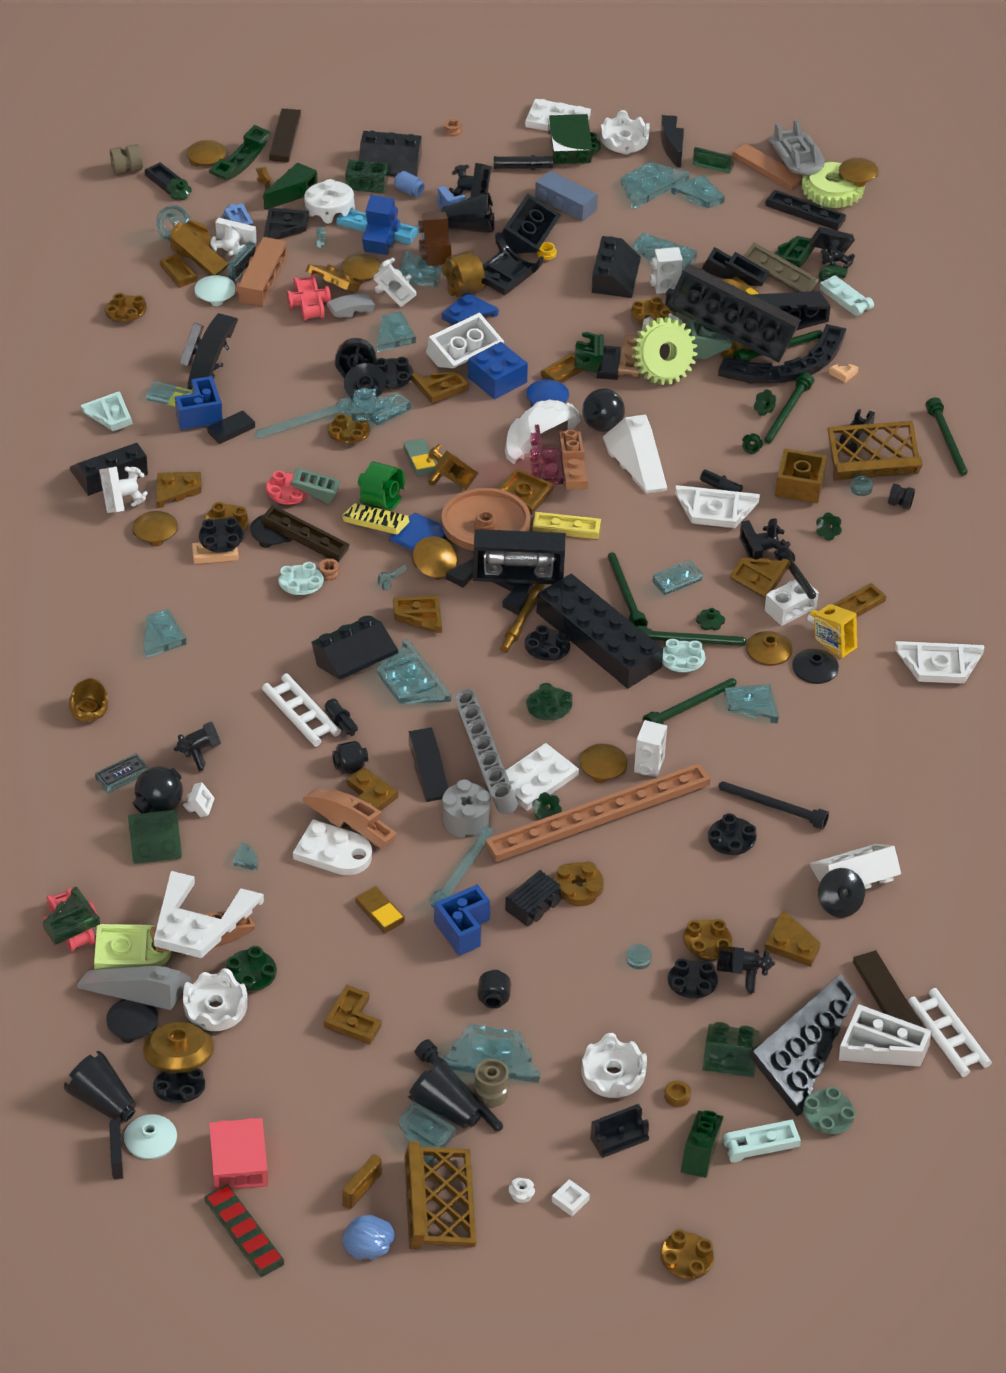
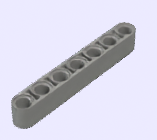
[455,689,518,814]

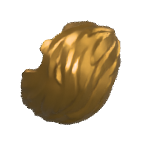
[69,678,109,722]

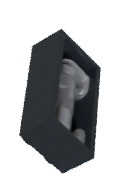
[473,529,566,585]

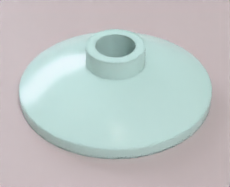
[124,1115,177,1160]

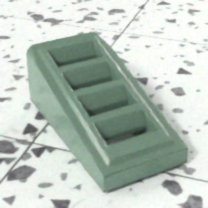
[290,468,340,504]

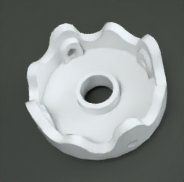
[600,110,650,155]
[304,179,355,224]
[183,968,248,1031]
[581,1033,647,1098]

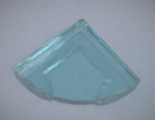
[316,227,326,247]
[233,842,258,871]

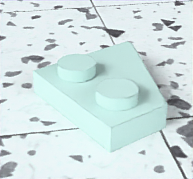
[81,391,133,431]

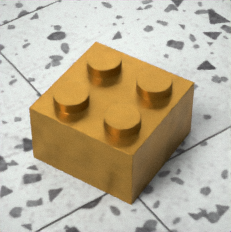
[775,448,827,503]

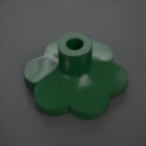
[166,178,192,200]
[754,389,776,416]
[816,512,842,541]
[696,608,725,630]
[532,792,562,820]

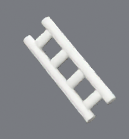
[262,673,341,747]
[907,988,992,1077]

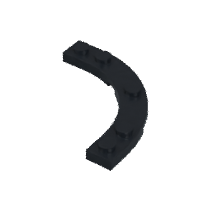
[718,324,846,384]

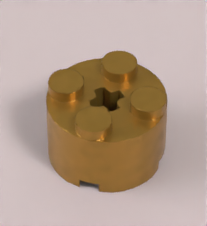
[441,251,485,297]

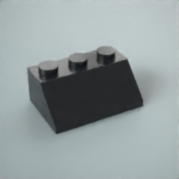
[358,131,422,177]
[495,193,561,254]
[592,236,641,298]
[70,443,148,496]
[311,615,399,680]

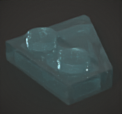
[399,251,441,287]
[377,312,416,352]
[144,609,186,658]
[724,684,779,723]

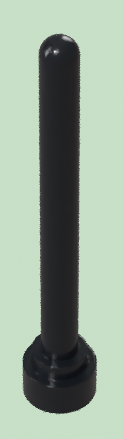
[776,547,816,599]
[718,781,829,830]
[415,1039,503,1131]

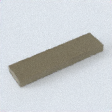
[744,242,819,292]

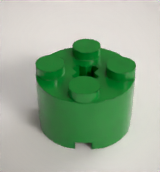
[358,461,405,510]

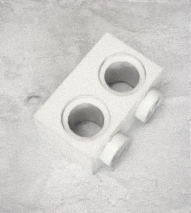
[650,247,683,294]
[764,580,819,626]
[634,720,667,778]

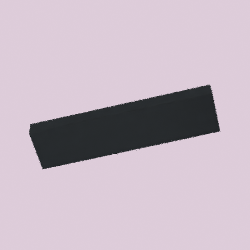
[765,190,846,231]

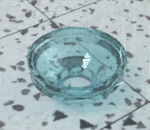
[156,205,191,242]

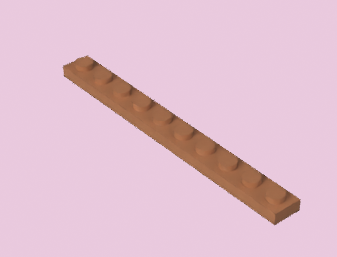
[485,763,711,862]

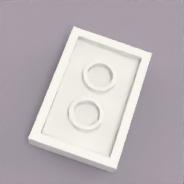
[525,99,591,131]
[505,743,579,811]

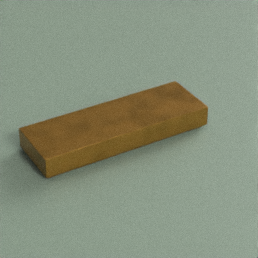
[169,225,228,276]
[833,583,886,617]

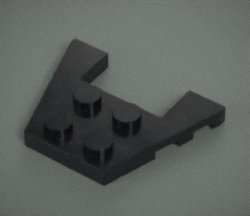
[446,559,533,615]

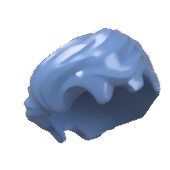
[343,1215,395,1260]

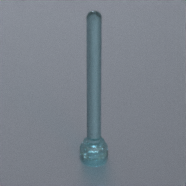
[255,396,354,438]
[429,826,494,908]

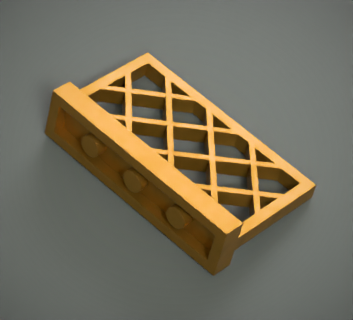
[827,420,923,481]
[404,1141,476,1249]

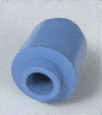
[394,171,425,197]

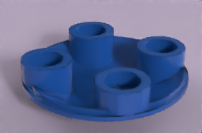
[527,379,569,407]

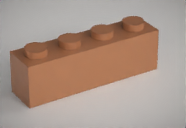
[236,237,287,307]

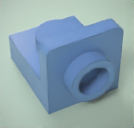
[437,186,466,209]
[221,203,253,226]

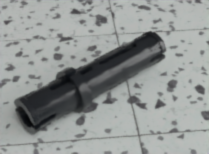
[494,154,553,170]

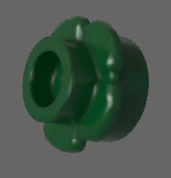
[742,433,763,454]

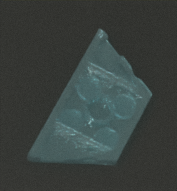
[621,162,690,209]
[377,638,451,704]
[443,1024,541,1083]

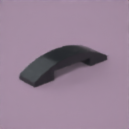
[187,313,238,390]

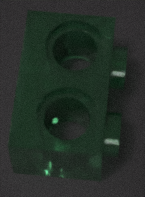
[345,159,388,194]

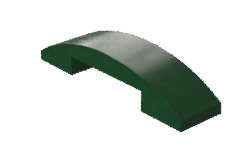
[209,125,271,180]

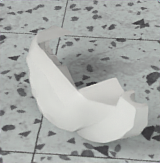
[505,399,581,464]

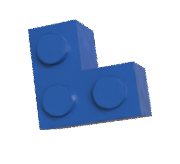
[362,195,400,255]
[175,376,223,430]
[434,884,490,956]

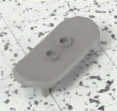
[769,119,825,175]

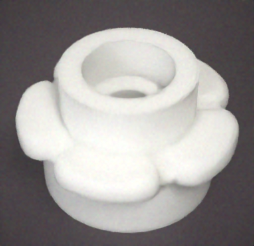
[509,1178,535,1203]

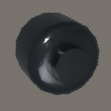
[332,741,369,774]
[477,970,511,1009]

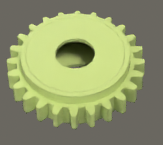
[802,162,865,208]
[631,317,698,385]

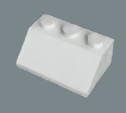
[426,313,504,368]
[810,844,901,896]

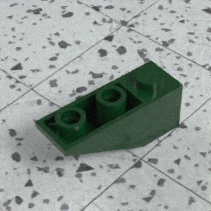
[263,162,317,210]
[681,1110,724,1178]

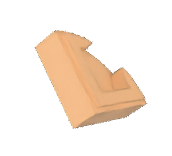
[828,364,859,383]

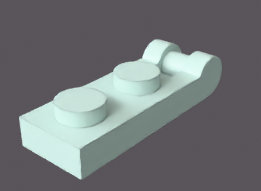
[819,275,874,316]
[722,1119,801,1163]

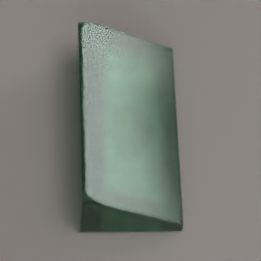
[693,147,734,173]

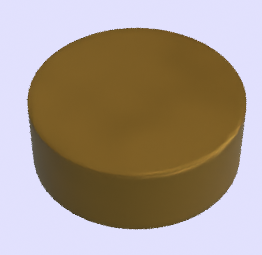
[664,1081,691,1107]

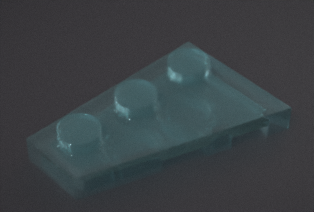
[634,233,697,272]

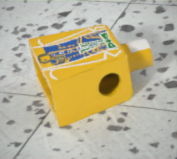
[807,604,858,658]

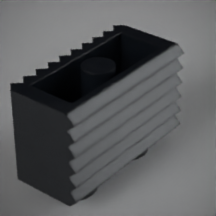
[505,870,561,926]

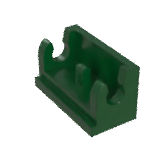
[575,332,604,373]

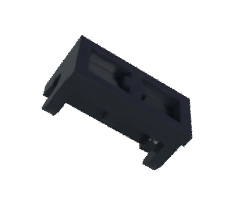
[836,409,875,454]
[590,1104,649,1158]

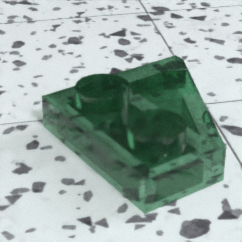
[43,886,100,945]

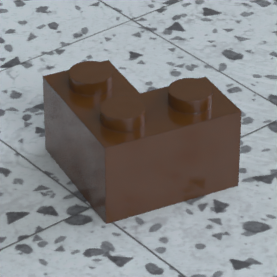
[418,212,451,266]

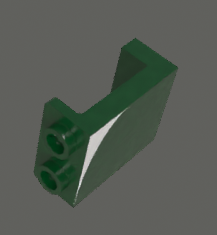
[548,114,592,164]

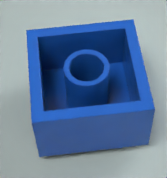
[468,342,528,399]

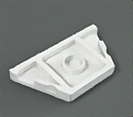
[675,485,760,528]
[895,641,984,684]

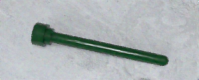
[733,330,823,362]
[764,372,814,444]
[925,397,968,476]
[607,552,648,626]
[637,625,746,646]
[642,678,737,725]

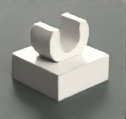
[183,782,215,818]

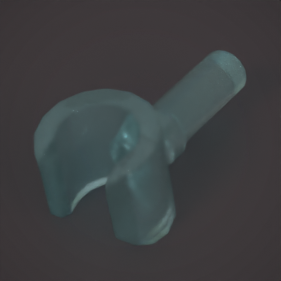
[378,565,408,590]

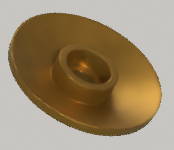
[746,631,792,666]

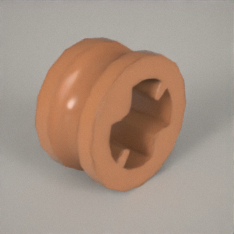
[444,119,462,136]
[319,559,339,581]

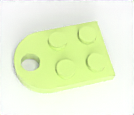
[94,924,172,970]

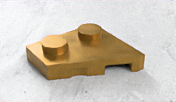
[730,557,791,598]
[764,910,821,967]

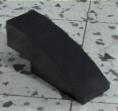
[661,115,684,168]
[702,247,770,286]
[409,727,448,802]

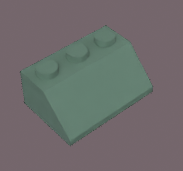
[676,312,732,360]

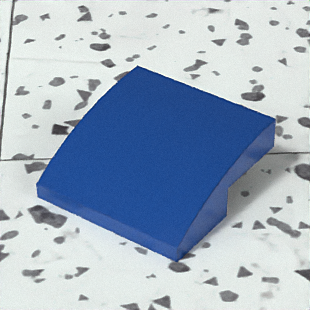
[389,513,448,551]

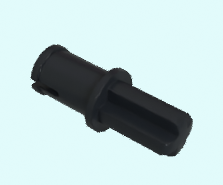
[700,469,743,492]
[324,698,358,736]

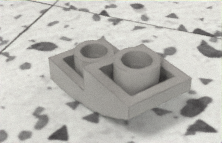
[326,294,375,318]

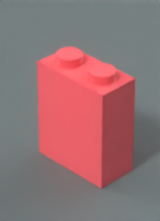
[209,1118,268,1191]

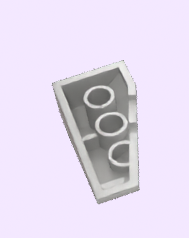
[77,966,192,1010]

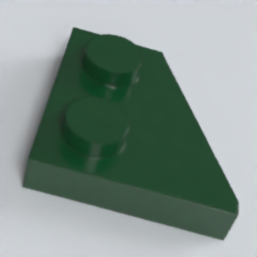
[774,236,815,268]

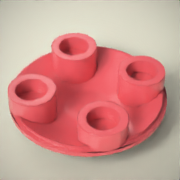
[266,471,309,505]

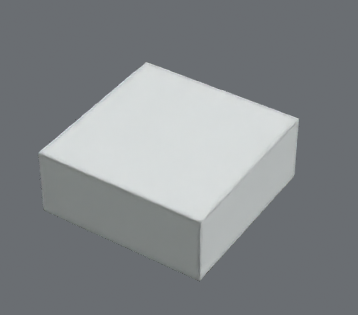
[552,1179,590,1217]

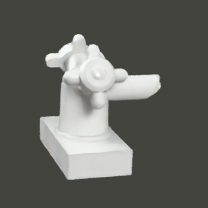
[210,218,256,259]
[374,258,417,307]
[99,467,148,513]

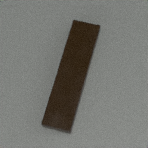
[269,108,301,162]
[261,505,350,563]
[853,950,922,1027]

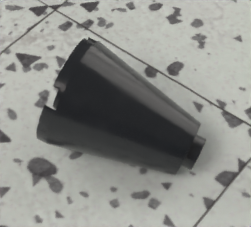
[442,193,495,233]
[64,1051,136,1122]
[408,1058,481,1129]

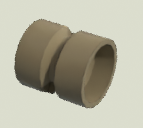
[109,144,143,174]
[474,1058,509,1108]

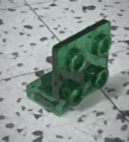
[128,810,182,864]
[702,1022,760,1078]

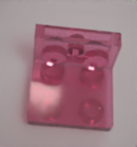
[530,424,563,485]

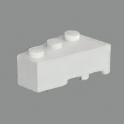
[839,1004,931,1067]

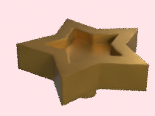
[256,166,272,189]

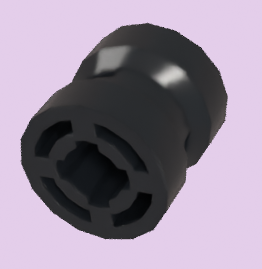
[888,483,915,510]

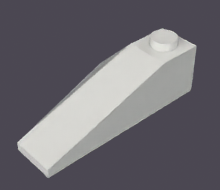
[603,414,667,494]

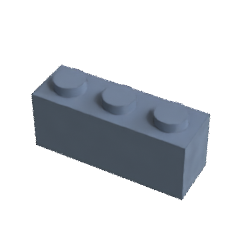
[535,171,598,222]

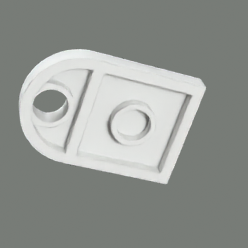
[293,819,372,875]

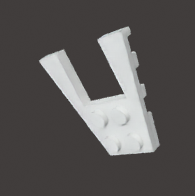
[154,871,264,958]

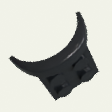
[481,232,544,296]

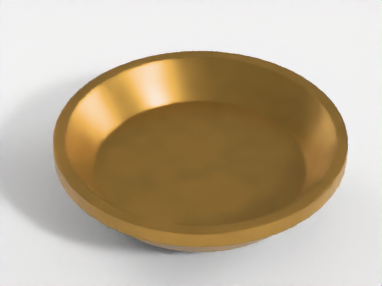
[143,1022,214,1073]

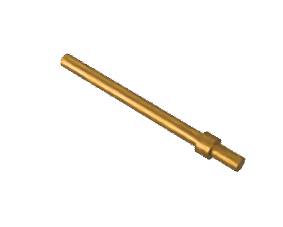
[500,584,546,653]

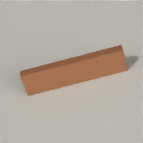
[732,143,803,191]

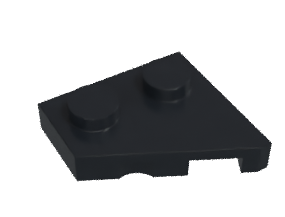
[263,208,309,239]

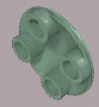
[803,1086,856,1134]

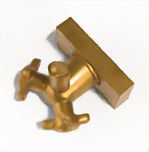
[426,444,478,490]

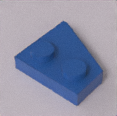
[442,293,499,325]

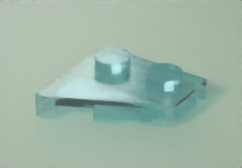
[671,175,725,209]
[353,393,412,425]
[398,1101,457,1166]

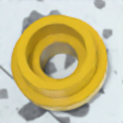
[536,242,557,261]

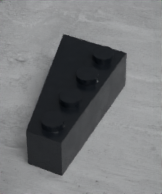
[751,291,831,331]

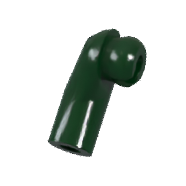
[818,264,848,281]

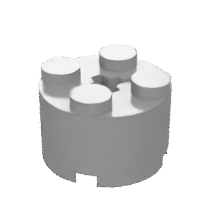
[442,779,491,838]

